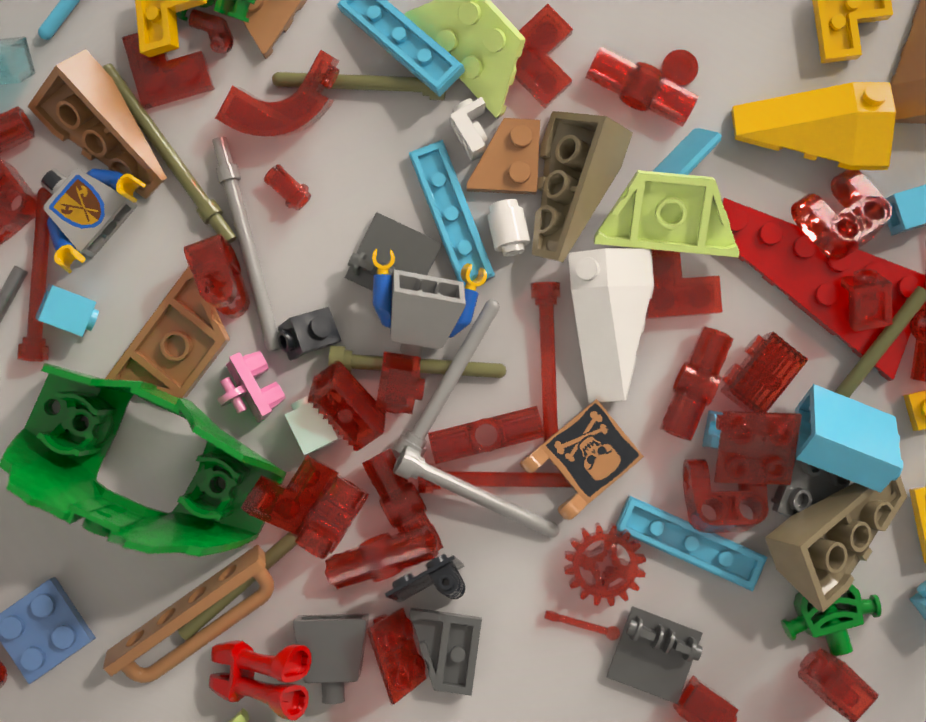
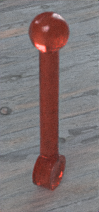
[544,610,620,641]

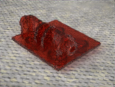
[714,411,802,485]
[366,608,427,705]

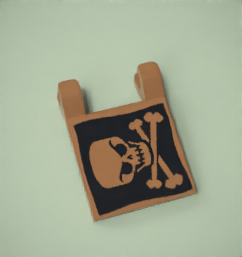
[520,399,644,520]

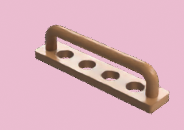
[103,545,274,683]

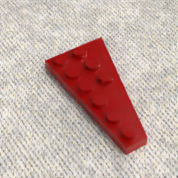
[721,198,926,381]

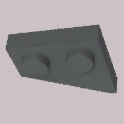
[409,607,482,696]

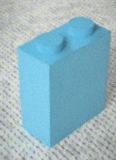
[795,384,903,493]

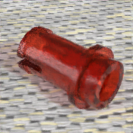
[264,164,311,210]

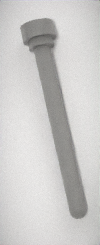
[394,300,500,457]
[393,445,559,538]

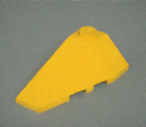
[731,82,896,170]

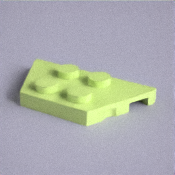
[404,0,526,118]
[594,170,739,258]

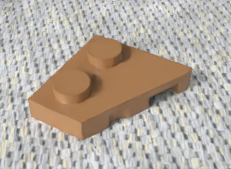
[467,118,540,195]

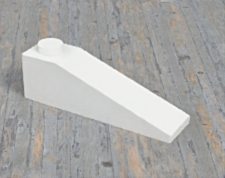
[568,248,654,403]

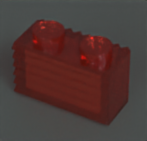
[720,332,808,419]
[308,360,387,451]
[798,648,879,722]

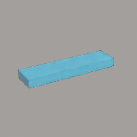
[337,0,465,97]
[409,140,495,288]
[614,496,767,591]

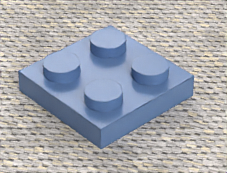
[0,577,96,684]

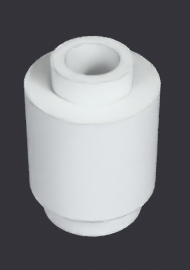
[487,199,531,256]

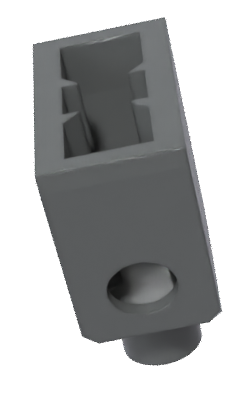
[293,614,369,704]

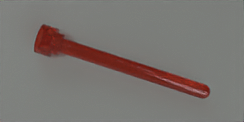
[17,187,52,362]
[531,282,561,460]
[418,463,572,493]

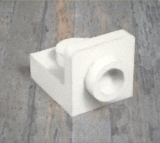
[450,97,488,162]

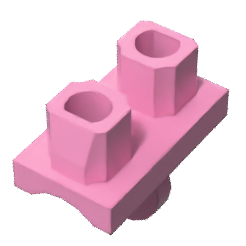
[217,351,286,423]

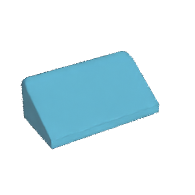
[652,128,722,175]

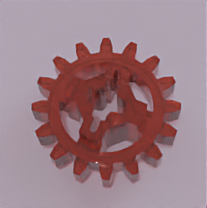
[564,522,646,606]

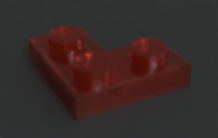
[515,4,573,109]
[122,33,215,110]
[640,248,723,319]
[241,455,339,536]

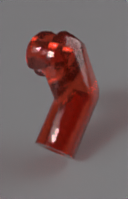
[189,9,234,54]

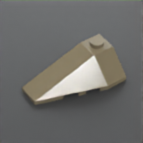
[532,111,633,263]
[765,476,907,612]

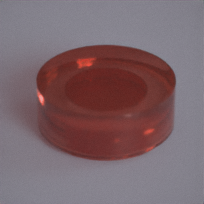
[660,49,699,89]

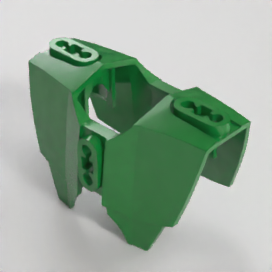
[0,363,287,557]

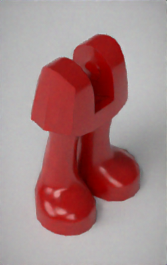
[209,640,312,720]

